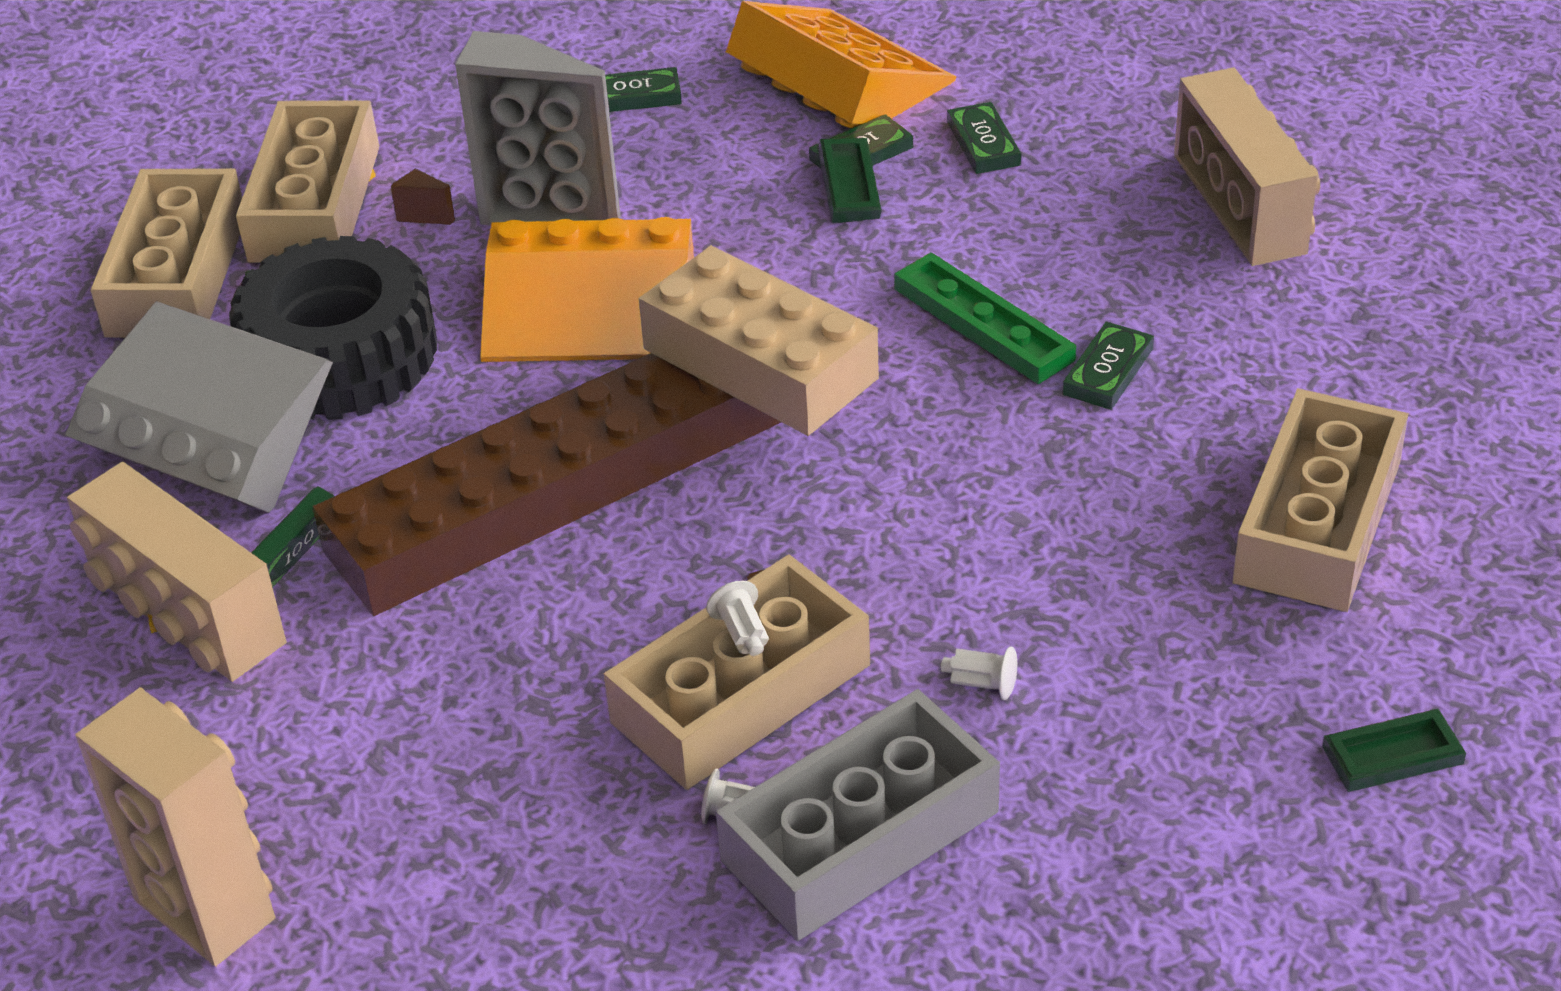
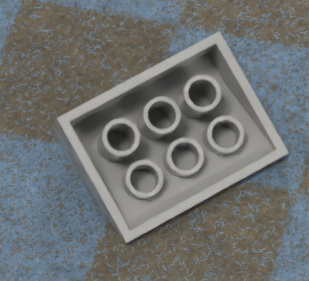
[455,31,621,225]
[65,301,333,513]

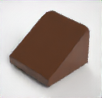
[391,168,455,225]

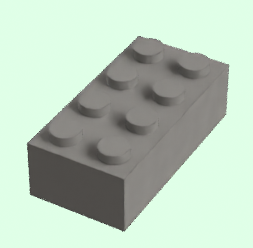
[716,689,1000,941]

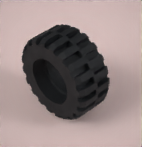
[229,236,437,420]

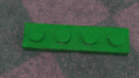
[894,252,1076,385]

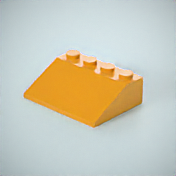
[726,1,957,128]
[480,217,694,362]

